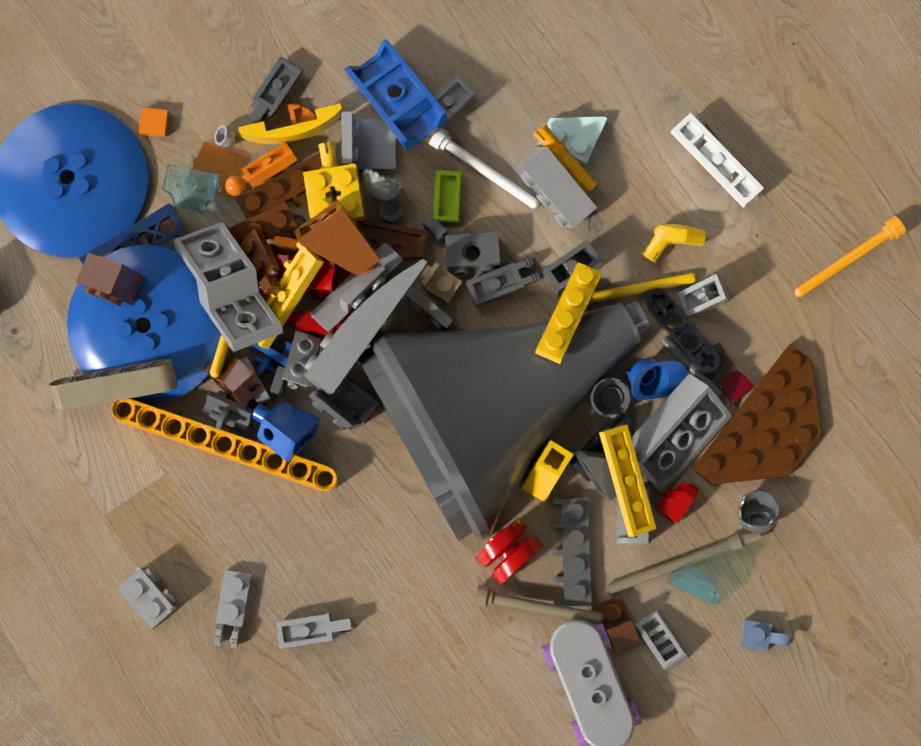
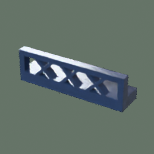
[79,203,187,264]

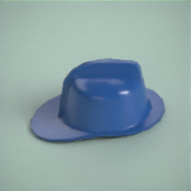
[626,358,687,400]

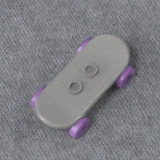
[541,619,642,746]

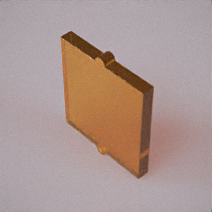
[187,141,246,198]

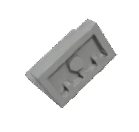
[341,111,396,170]

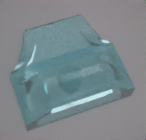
[162,164,220,212]
[666,568,721,607]

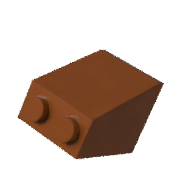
[295,199,380,276]

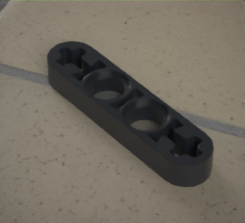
[646,289,720,375]

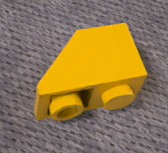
[522,440,573,502]

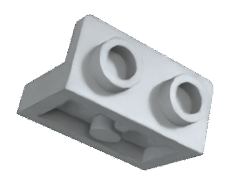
[117,567,177,629]

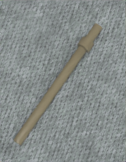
[607,532,762,594]

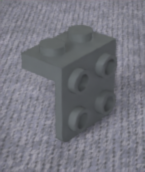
[309,375,380,430]

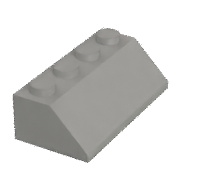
[631,374,732,494]

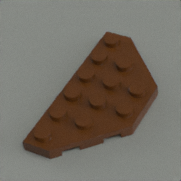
[692,344,822,485]

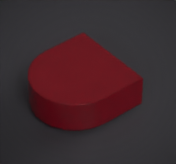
[721,371,754,404]

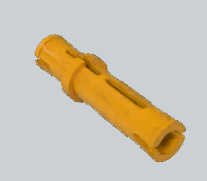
[533,124,597,193]

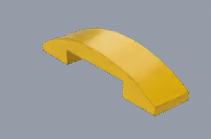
[238,103,343,144]

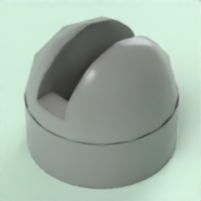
[215,125,237,147]

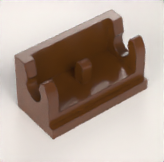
[204,351,261,408]

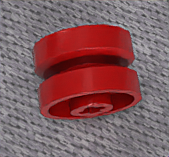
[475,518,544,585]

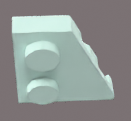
[539,117,607,165]

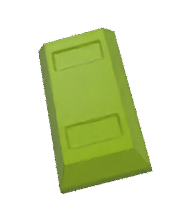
[433,170,462,223]

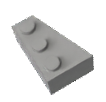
[512,147,597,228]

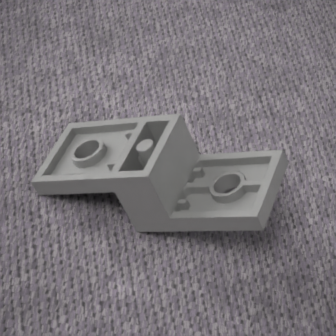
[174,222,283,352]

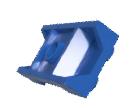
[344,39,449,152]

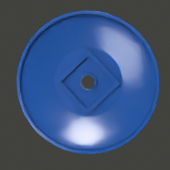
[0,104,149,258]
[67,245,221,404]

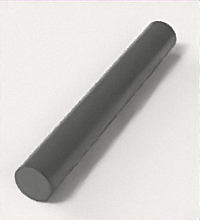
[660,335,723,397]

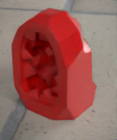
[655,483,699,524]

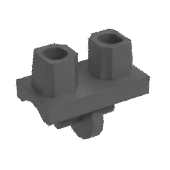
[201,390,254,434]

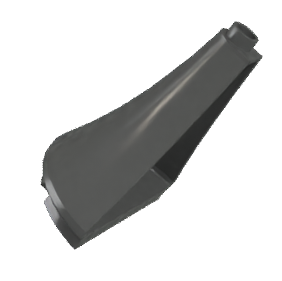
[358,301,651,541]

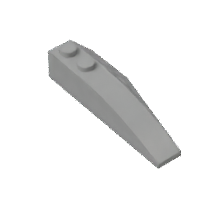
[304,259,427,396]

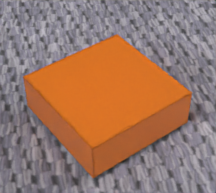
[139,108,169,137]
[273,236,300,254]

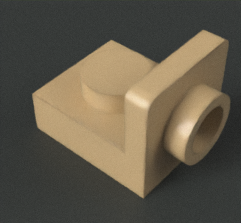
[420,261,462,304]

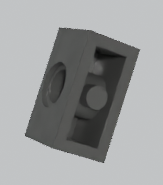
[445,232,500,275]
[542,240,602,297]

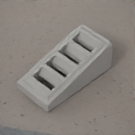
[634,610,688,672]

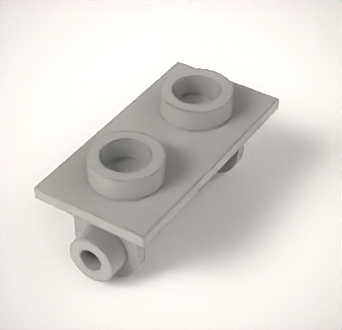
[282,331,321,389]

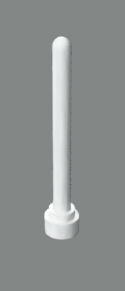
[429,127,539,209]

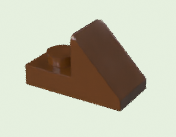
[595,595,641,655]

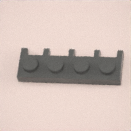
[550,498,592,607]

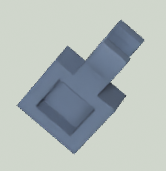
[740,620,790,651]

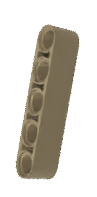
[49,359,178,411]

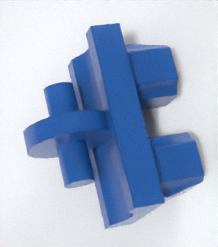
[252,335,292,376]

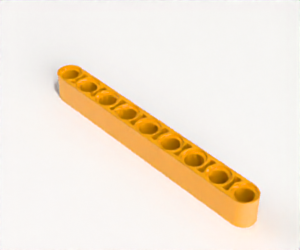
[111,399,339,492]

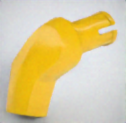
[642,224,706,264]

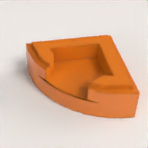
[287,104,317,125]

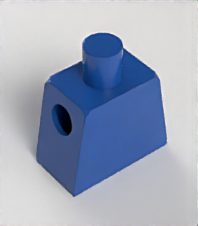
[252,402,321,462]

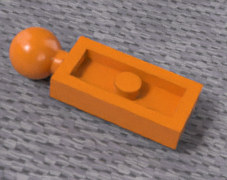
[225,142,297,196]

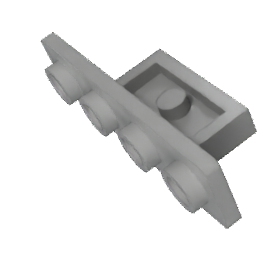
[311,243,403,332]

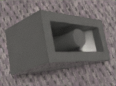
[574,450,617,501]

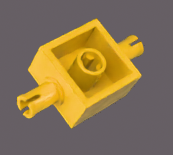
[303,142,367,222]

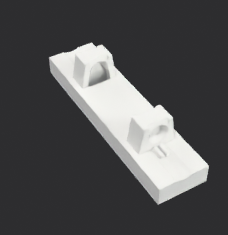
[671,113,764,208]

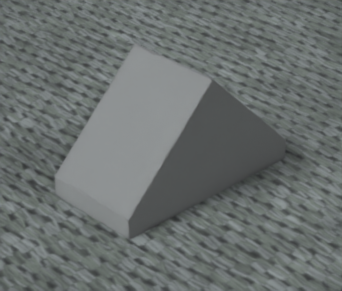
[678,273,729,317]

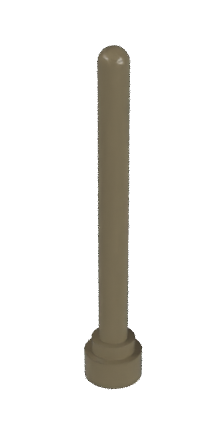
[475,584,604,624]

